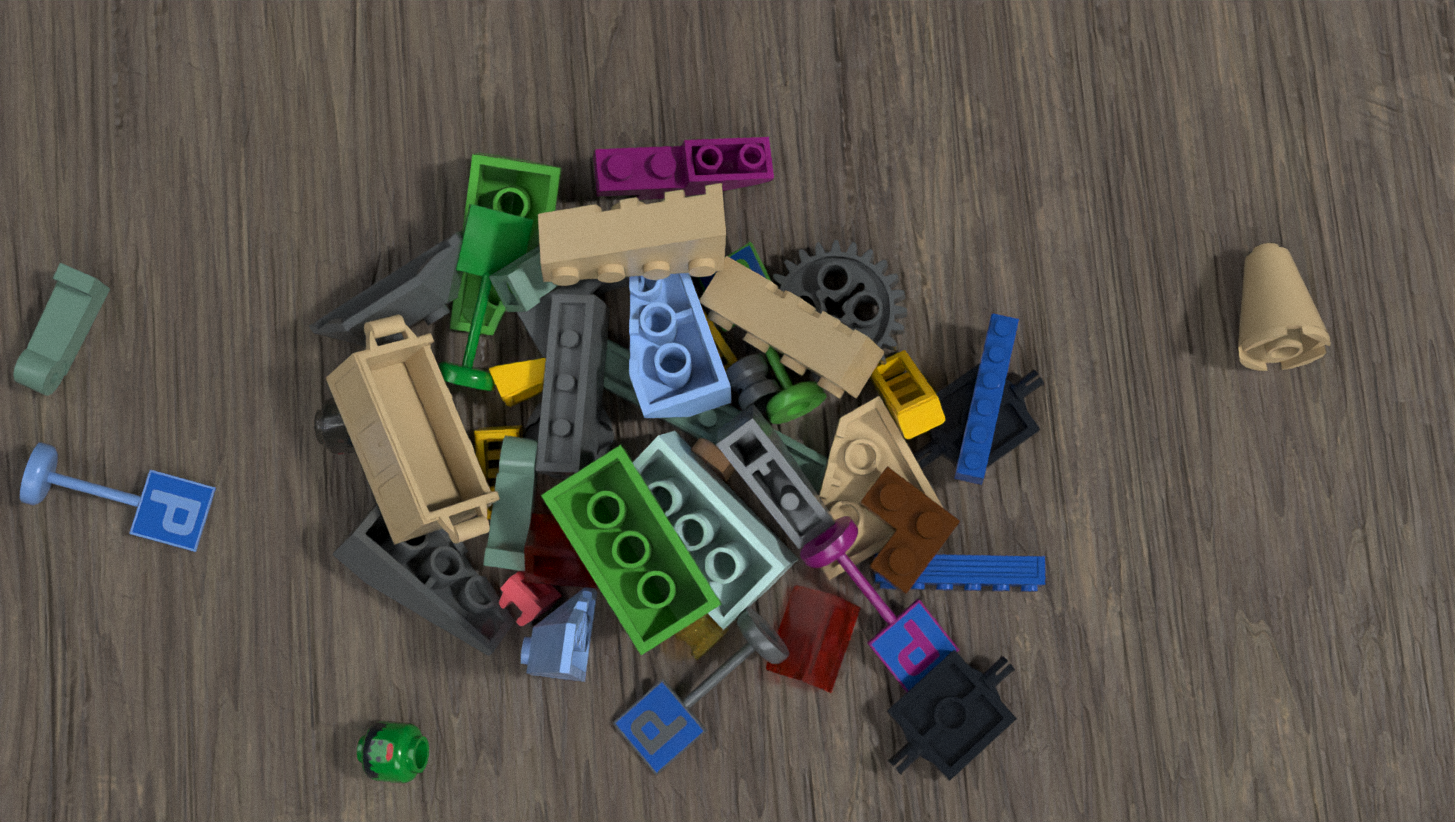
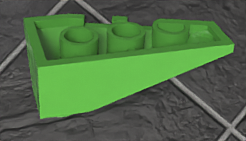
[450,152,561,336]

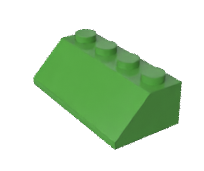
[541,445,722,655]

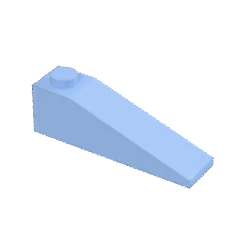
[521,587,597,682]

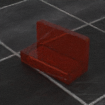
[766,585,861,693]

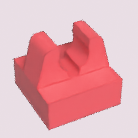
[499,564,562,626]

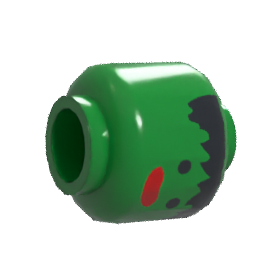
[356,721,429,784]

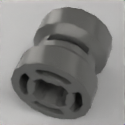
[726,354,782,413]

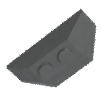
[309,231,463,346]

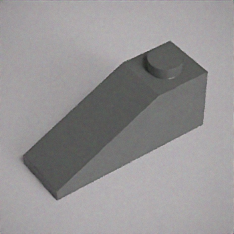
[716,404,835,549]

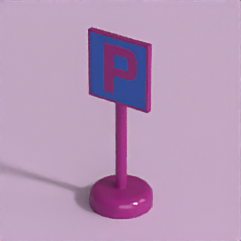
[800,516,959,693]

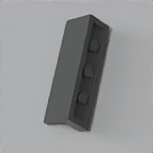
[535,294,610,475]

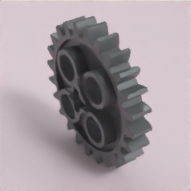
[773,240,907,382]

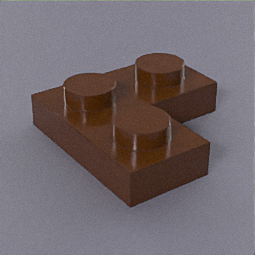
[859,466,960,595]

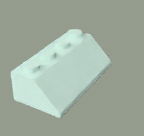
[633,431,798,630]

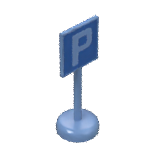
[20,442,216,552]

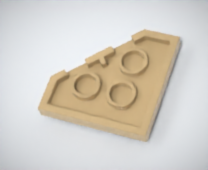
[818,396,943,580]

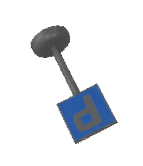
[613,607,790,776]

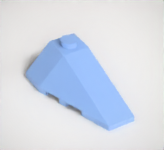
[629,273,731,418]

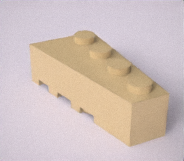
[538,183,726,286]
[699,256,885,399]

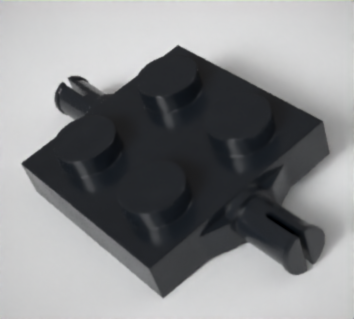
[912,363,1044,483]
[886,650,1017,781]

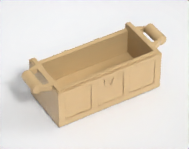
[326,314,500,545]

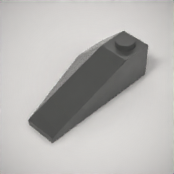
[332,503,515,656]

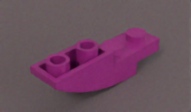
[593,137,774,200]

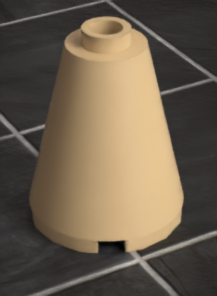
[1238,243,1331,371]

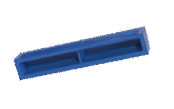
[954,314,1019,485]
[873,553,1046,592]

